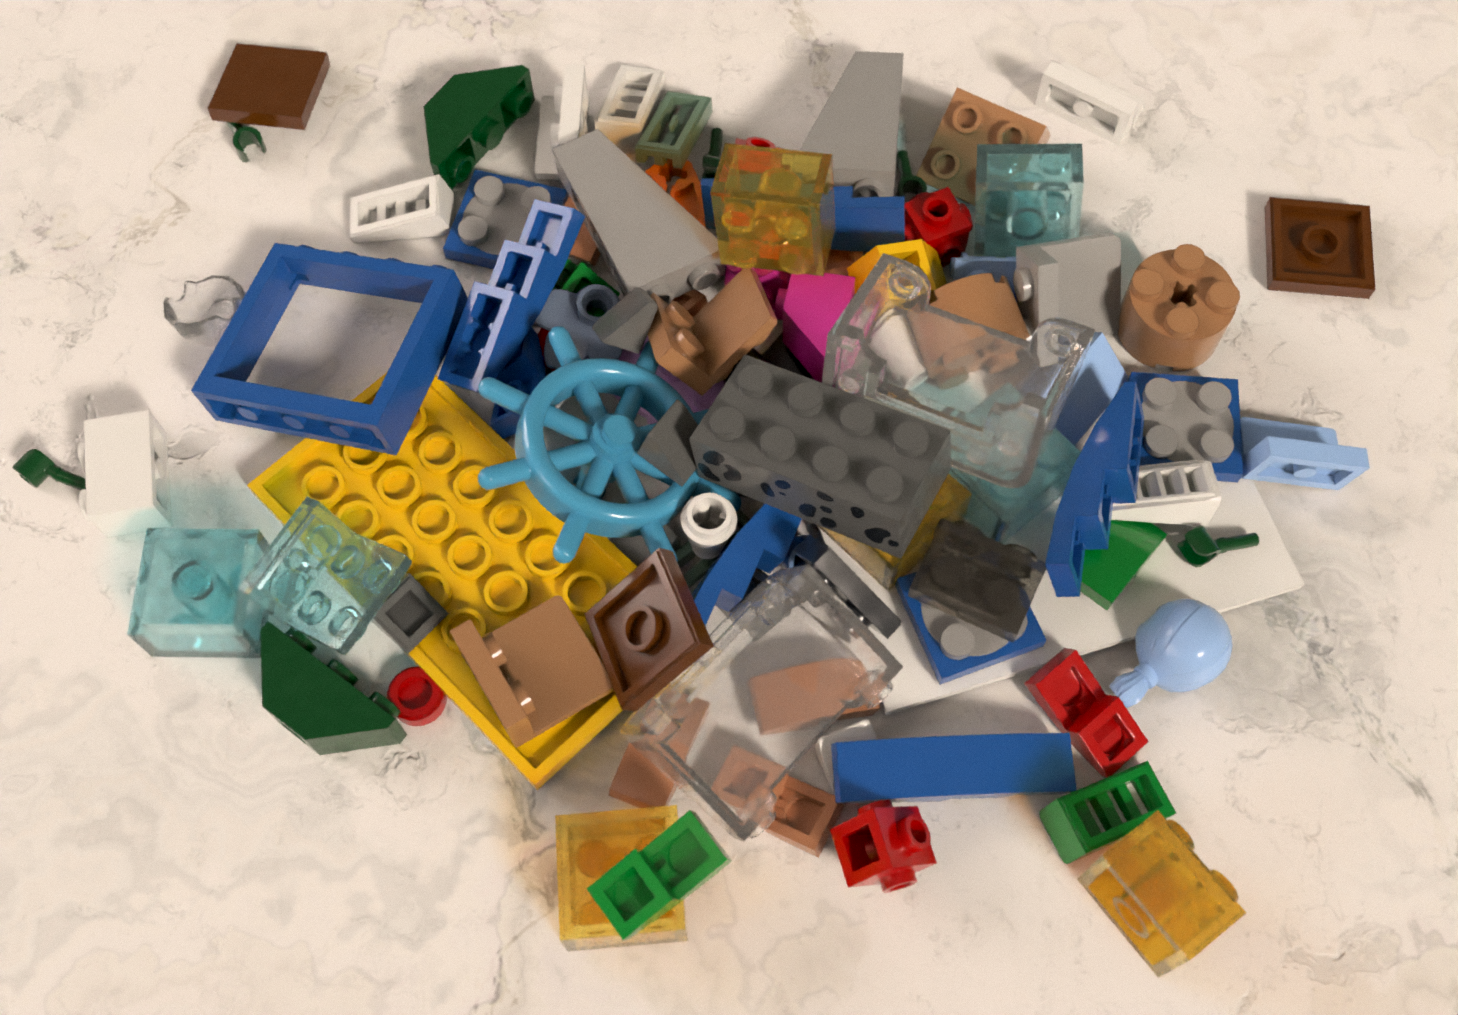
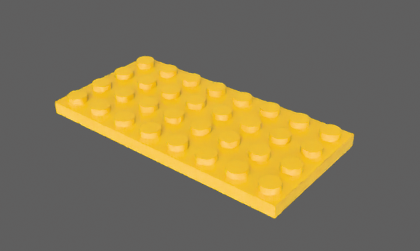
[247,372,637,791]

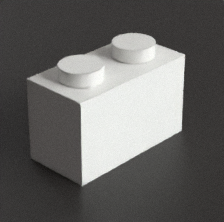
[78,409,172,538]

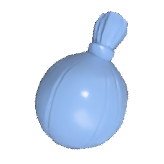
[1110,599,1233,708]

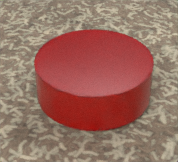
[387,666,447,726]

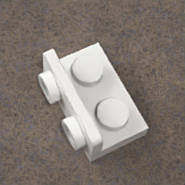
[534,64,590,180]

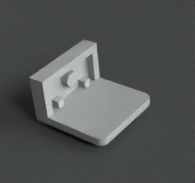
[1013,233,1121,368]

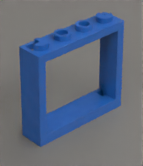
[191,243,468,456]

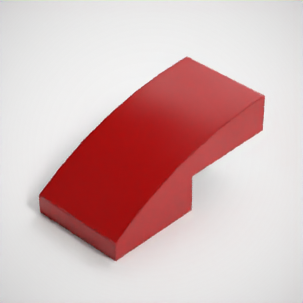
[1024,648,1149,778]

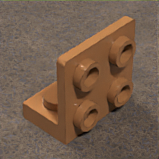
[916,87,1051,217]
[648,265,778,396]
[450,595,614,748]

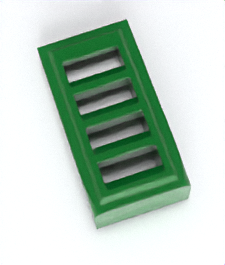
[1039,761,1177,864]

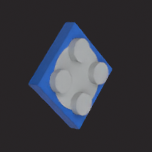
[443,170,569,269]
[1128,372,1243,483]
[895,542,1046,685]

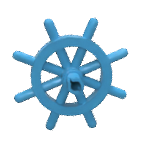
[478,326,742,564]

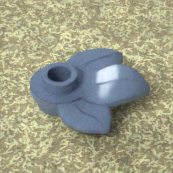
[534,284,623,369]

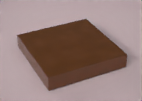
[208,43,330,130]
[1264,197,1375,299]
[584,548,714,711]

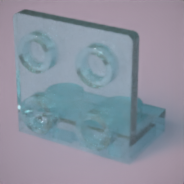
[237,497,412,655]

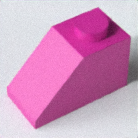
[774,268,855,388]

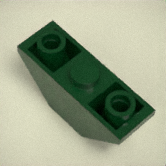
[423,65,535,190]
[260,621,407,755]

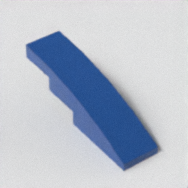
[701,176,905,252]
[437,199,585,394]
[1045,381,1144,597]
[692,504,802,626]
[831,733,1077,804]

